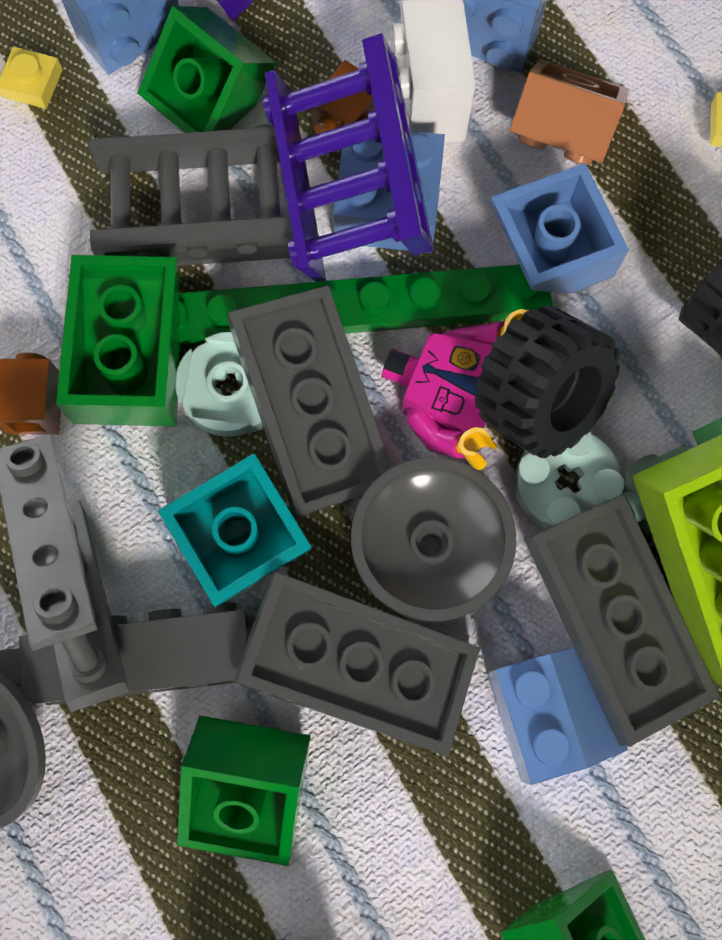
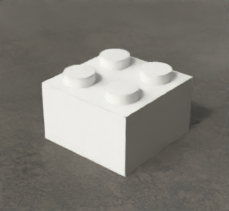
[392,0,476,143]

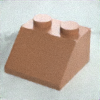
[509,59,629,165]

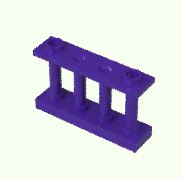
[263,33,434,283]

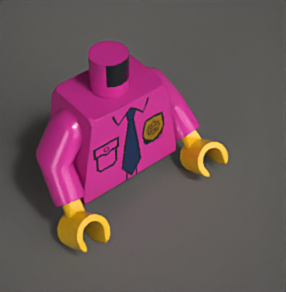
[381,309,528,470]

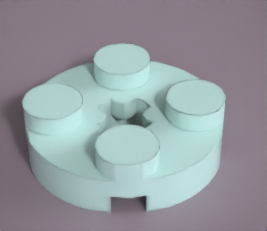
[175,332,263,437]
[515,432,624,529]

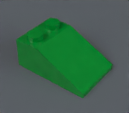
[56,255,180,427]

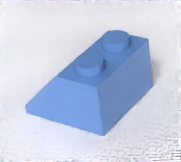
[490,163,629,294]
[487,647,628,785]

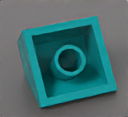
[157,454,312,608]

